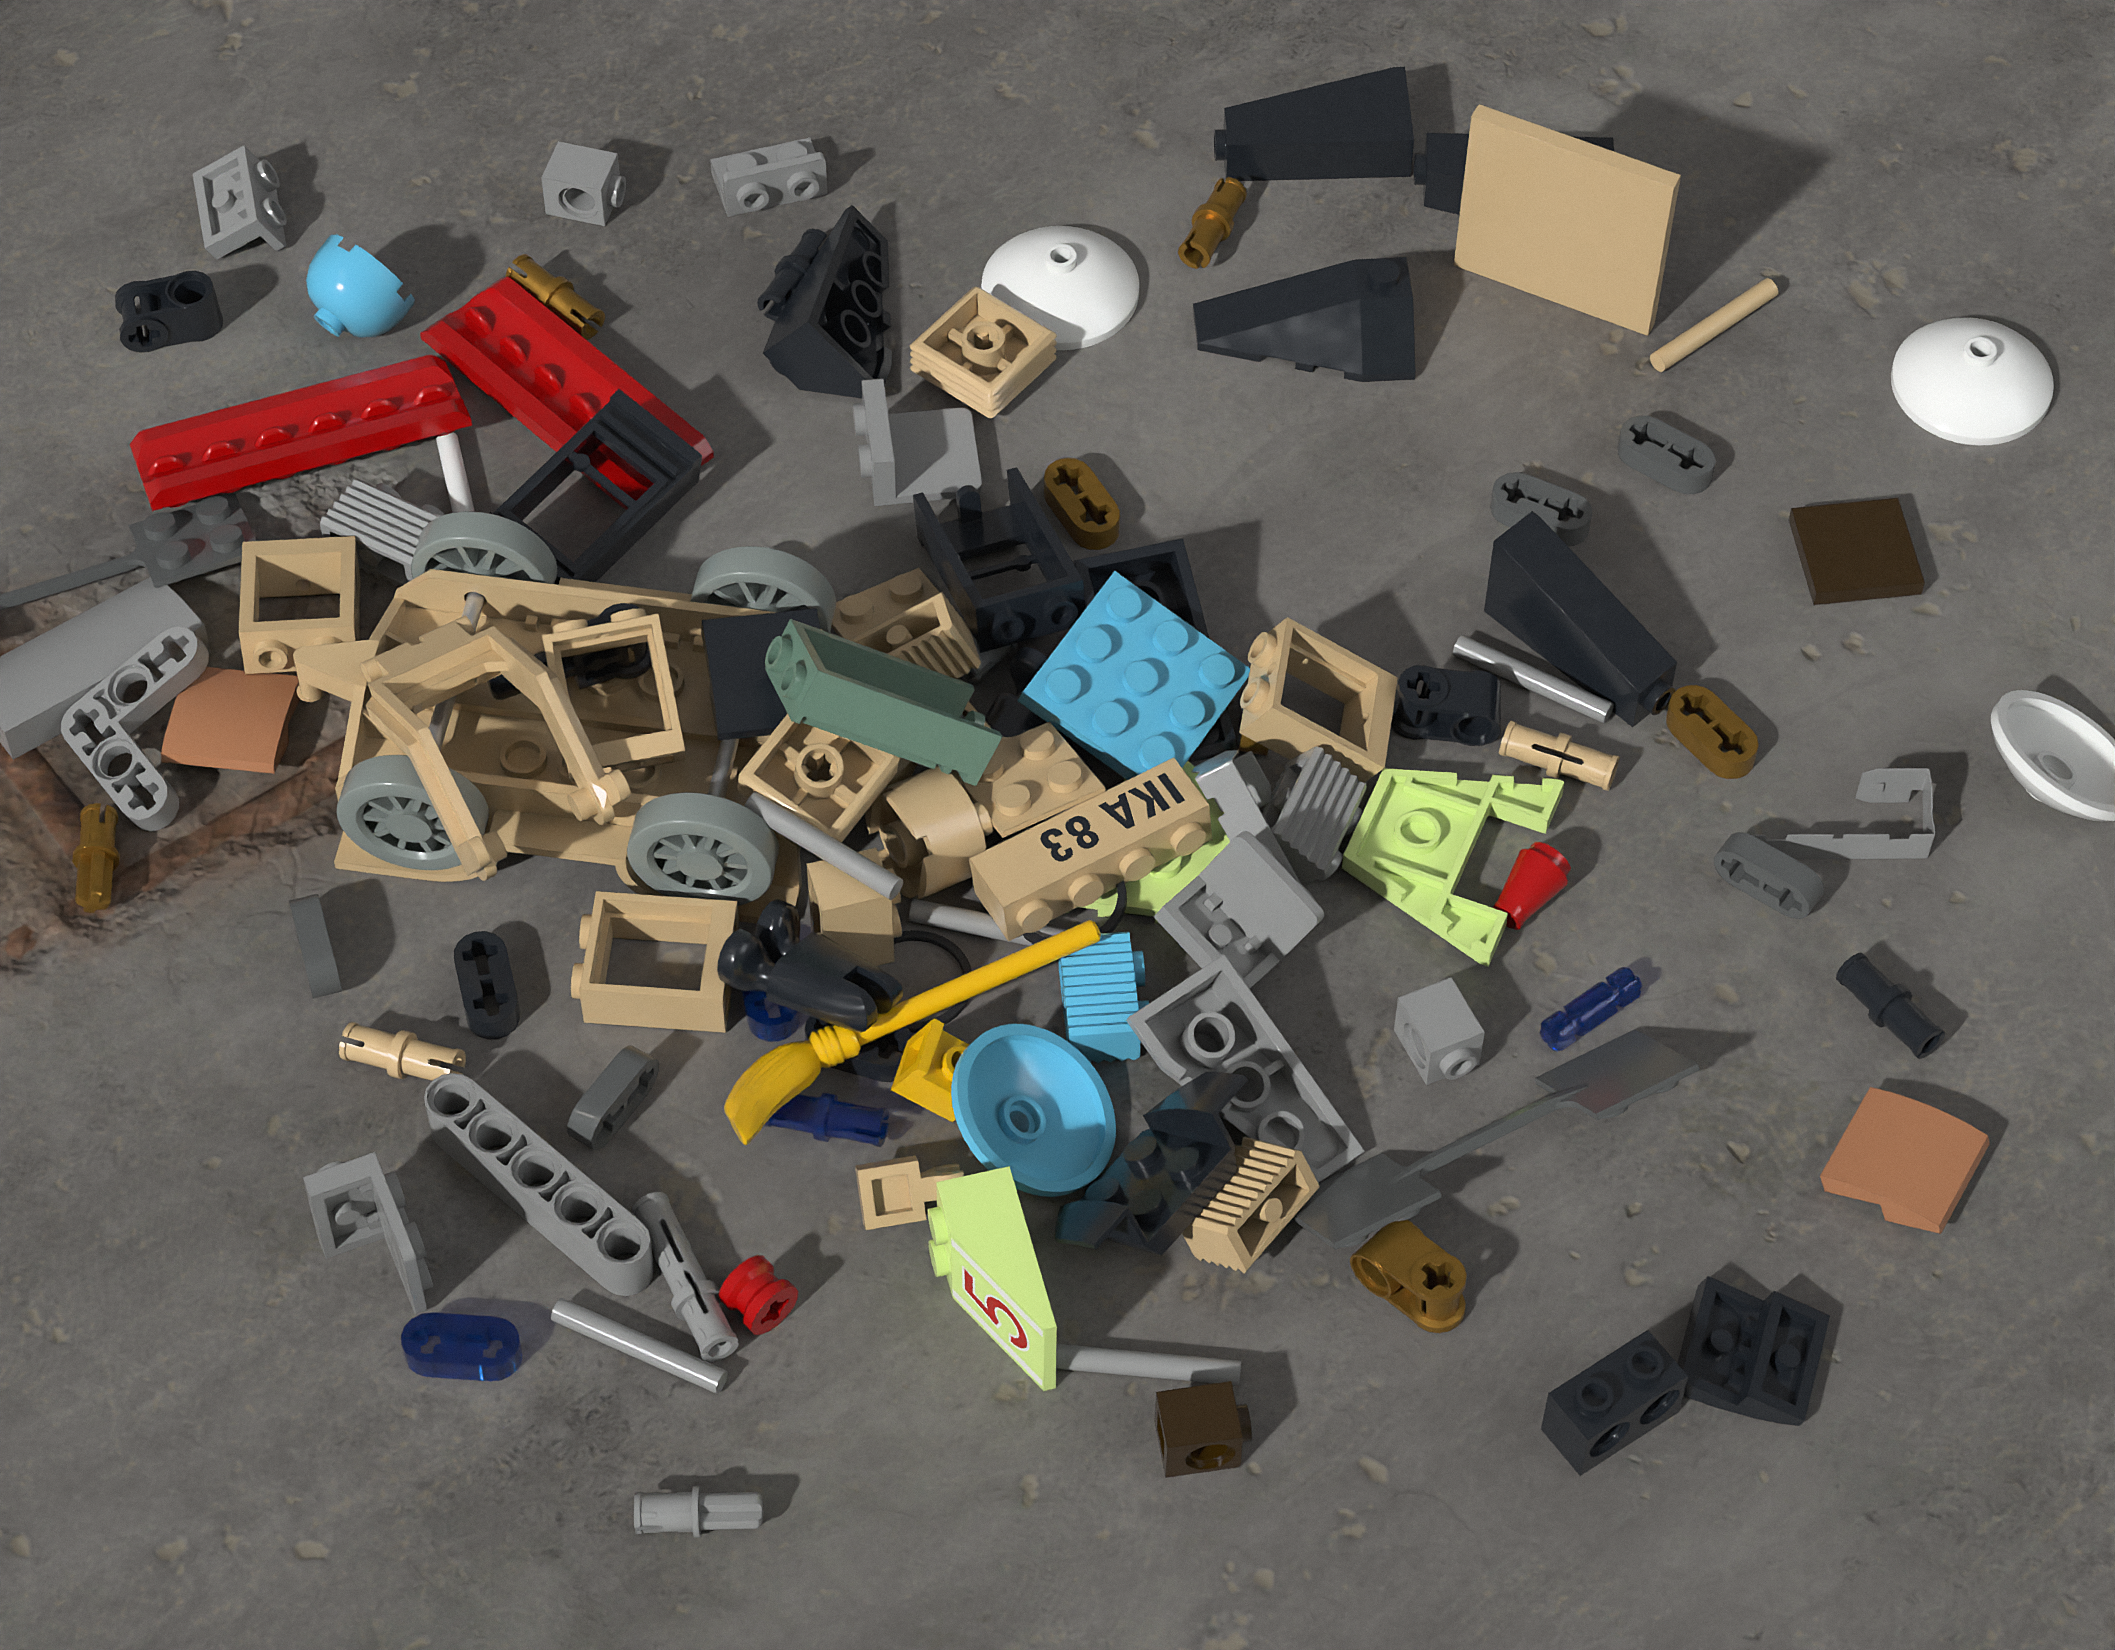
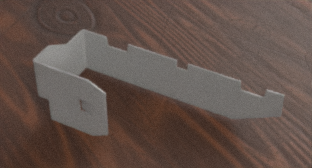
[1192,750,1302,885]
[1752,768,1936,859]

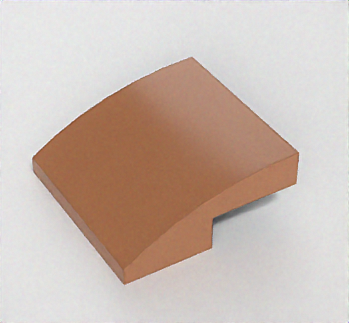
[161,667,300,774]
[1820,1087,1990,1234]

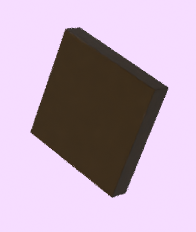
[1789,498,1925,605]

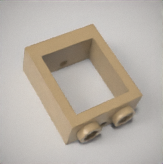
[239,536,361,674]
[542,609,686,782]
[1239,617,1398,783]
[571,891,740,1033]

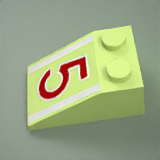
[928,1166,1057,1391]

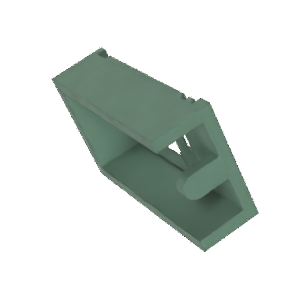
[765,619,1003,786]

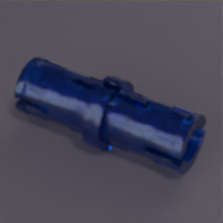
[764,1092,889,1147]

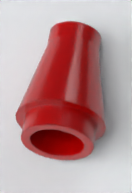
[1492,842,1571,930]

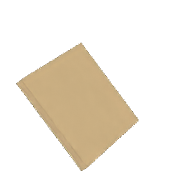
[1454,104,1681,336]

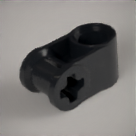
[115,270,223,353]
[1391,665,1501,746]

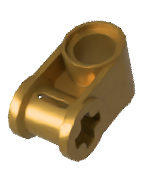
[1350,1220,1467,1333]

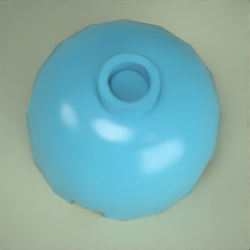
[306,235,415,337]

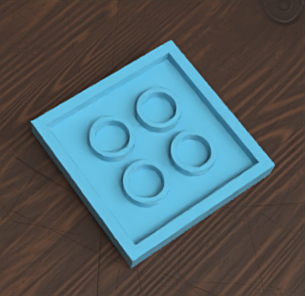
[1018,571,1250,780]

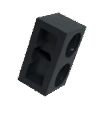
[1541,1330,1688,1476]

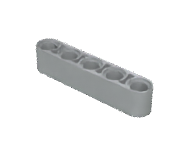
[424,1073,655,1296]

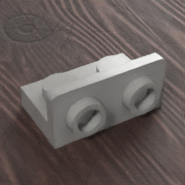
[710,137,828,217]
[193,145,287,259]

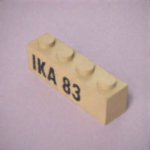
[969,758,1212,942]

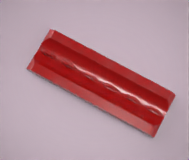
[420,276,714,510]
[130,355,472,511]

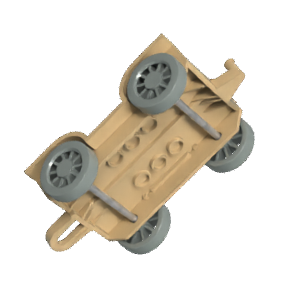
[293,511,916,924]

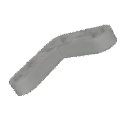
[61,626,209,832]

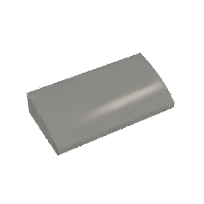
[0,577,211,760]

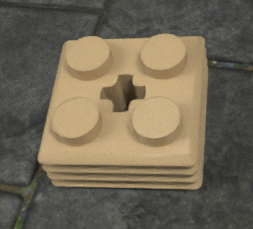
[910,287,1057,418]
[737,714,900,843]

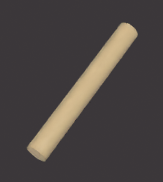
[1650,278,1778,372]

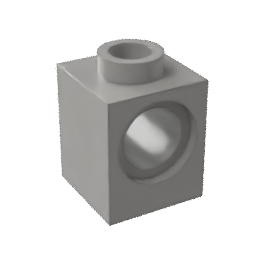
[541,141,626,226]
[1394,977,1485,1085]

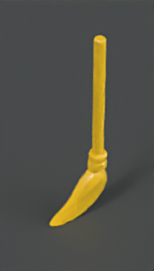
[724,920,1101,1145]

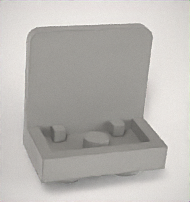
[853,379,982,506]
[1153,831,1324,989]
[303,1152,433,1314]

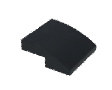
[701,608,821,741]
[1677,1276,1830,1426]

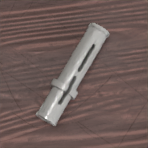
[632,1192,739,1362]

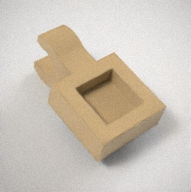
[855,1156,964,1230]

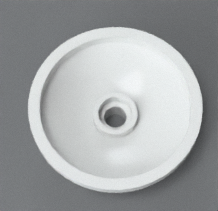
[981,226,1139,350]
[1891,318,2054,446]
[1991,690,2115,822]

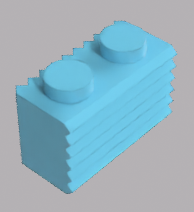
[1058,932,1149,1063]

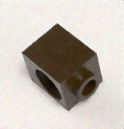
[1154,1381,1252,1478]

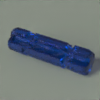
[1539,967,1643,1051]

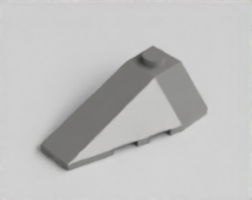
[1126,954,1365,1184]

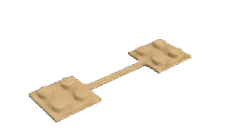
[831,568,1105,838]

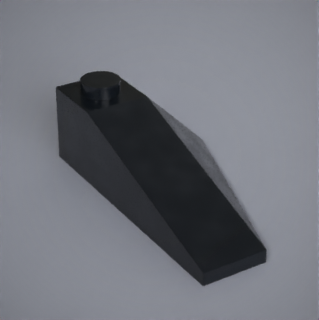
[763,205,892,399]
[1193,257,1416,382]
[1074,538,1239,762]

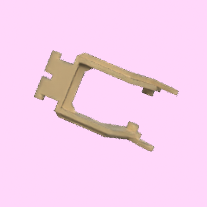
[360,615,631,881]

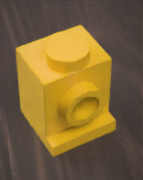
[891,1018,970,1123]

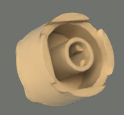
[865,766,993,899]

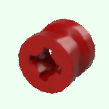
[719,1255,799,1335]

